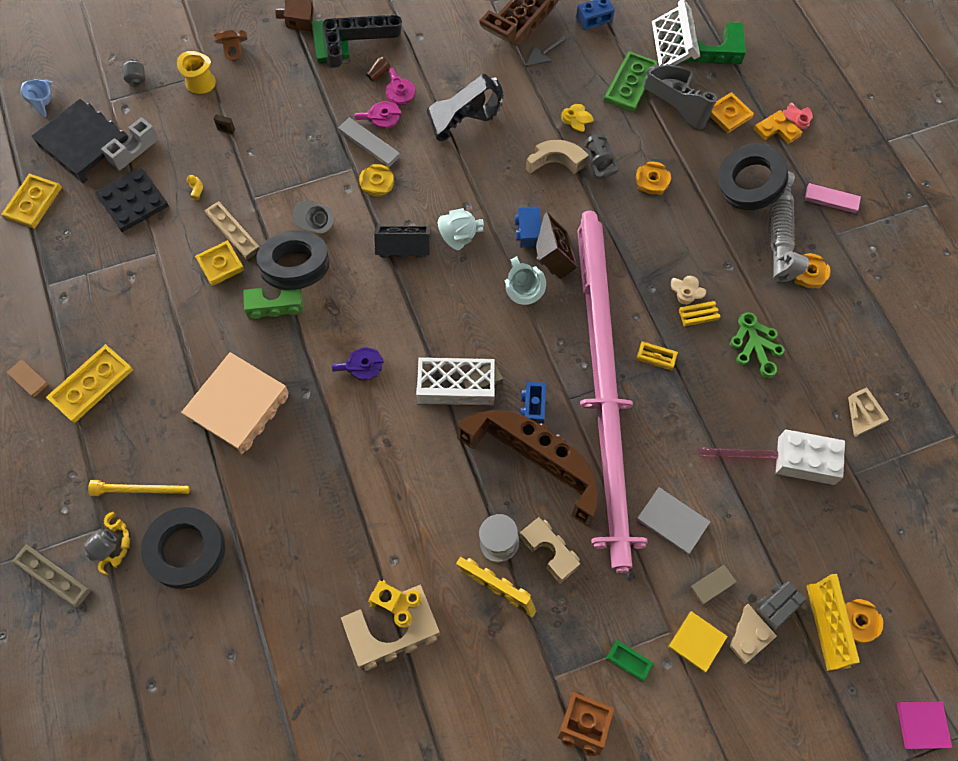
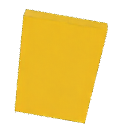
[1,174,62,229]

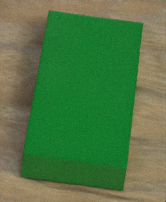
[606,640,654,683]

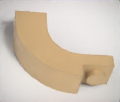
[526,140,589,174]

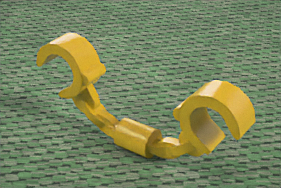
[98,512,131,576]

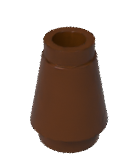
[366,56,390,81]

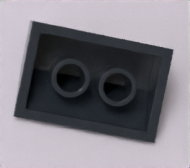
[374,226,430,258]

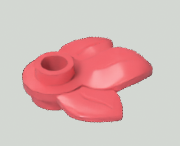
[783,102,813,129]

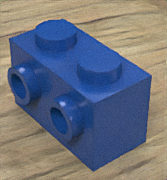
[576,0,615,30]
[514,207,541,248]
[520,382,546,424]

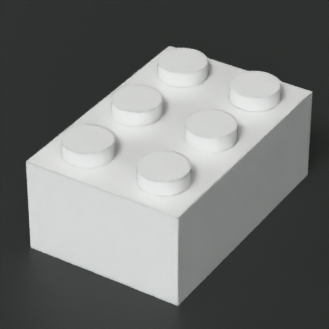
[775,429,845,485]

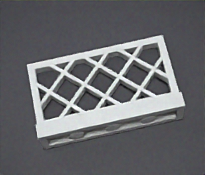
[652,0,700,66]
[416,358,494,405]

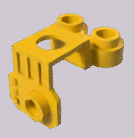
[368,580,422,628]

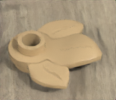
[671,276,706,305]

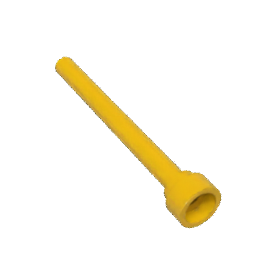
[88,480,190,496]

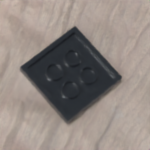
[95,167,169,232]

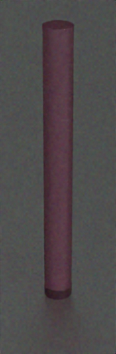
[698,448,778,459]

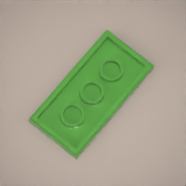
[604,51,659,113]

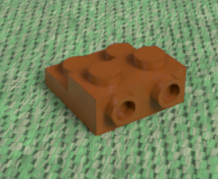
[558,692,614,756]

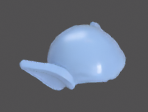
[20,79,53,117]

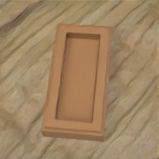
[7,359,49,398]

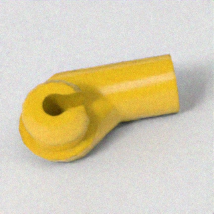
[186,175,203,200]

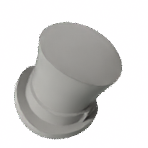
[479,514,520,563]

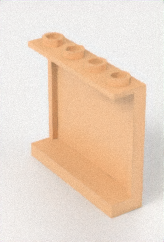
[181,352,289,454]

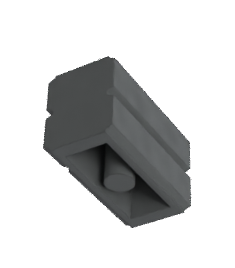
[755,581,807,631]

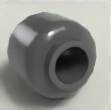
[122,59,146,86]
[84,530,117,561]

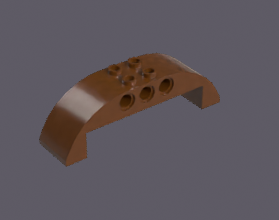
[479,0,559,45]
[457,410,597,527]

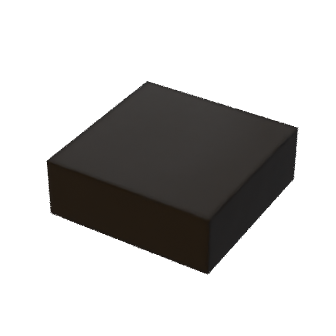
[213,114,235,134]

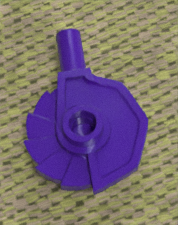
[332,347,384,381]

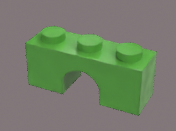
[243,288,304,319]

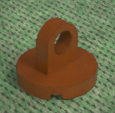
[213,30,248,61]

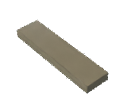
[12,544,91,608]

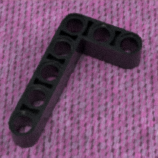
[322,15,402,68]

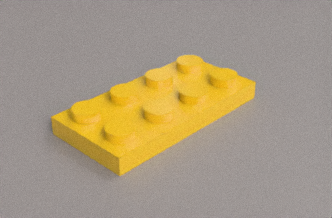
[46,344,133,423]

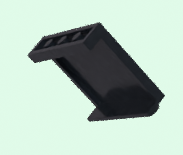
[32,99,129,184]

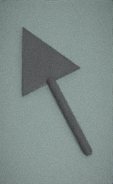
[525,37,566,67]

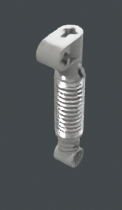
[770,171,809,282]

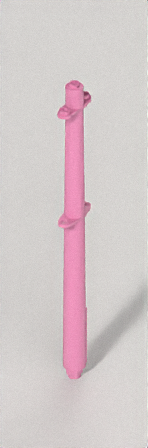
[577,211,648,573]

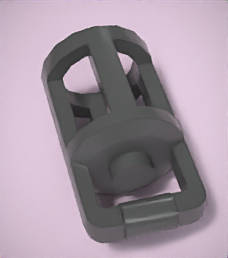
[583,134,619,179]

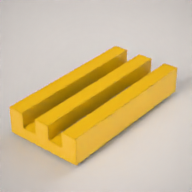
[679,301,721,326]
[636,342,678,371]

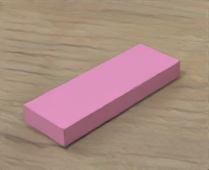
[804,183,861,214]

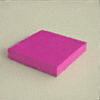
[897,701,952,749]

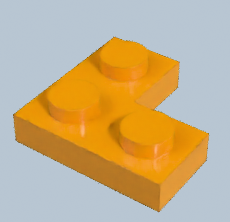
[754,110,803,144]

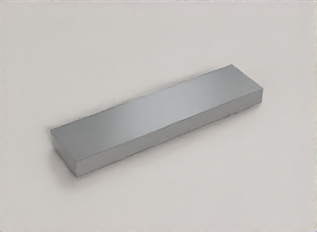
[338,117,400,167]

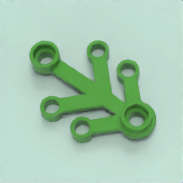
[730,312,785,378]

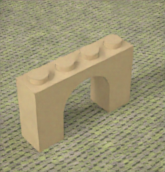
[341,584,440,671]

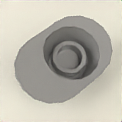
[292,200,334,233]

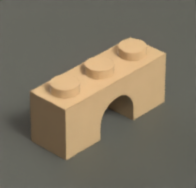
[519,517,580,584]

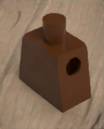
[275,0,314,31]

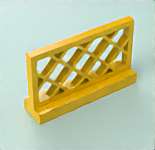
[807,574,860,671]

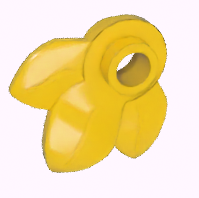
[561,104,594,132]

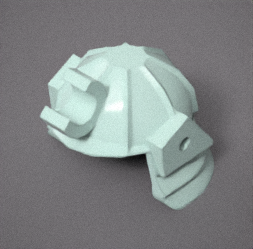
[438,208,484,250]
[504,257,546,305]

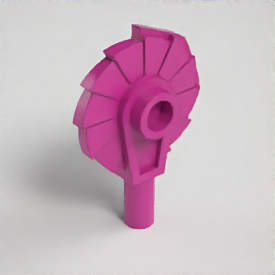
[386,68,416,105]
[355,101,402,129]

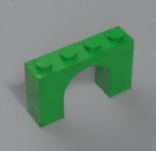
[675,21,746,64]

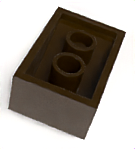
[536,212,578,279]

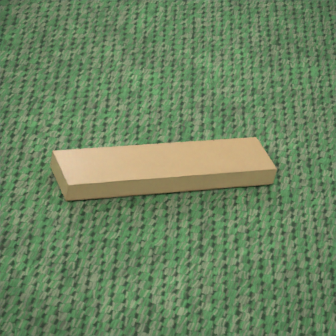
[204,201,260,260]

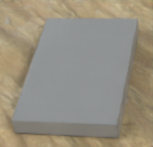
[637,487,710,555]

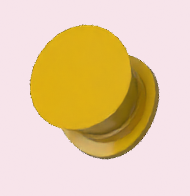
[177,51,216,94]

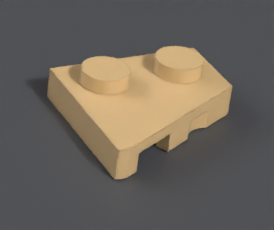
[848,387,889,437]
[730,604,777,664]

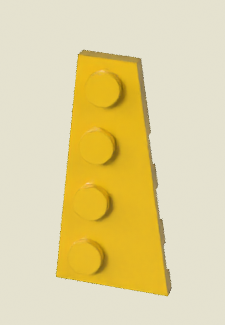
[456,557,536,618]

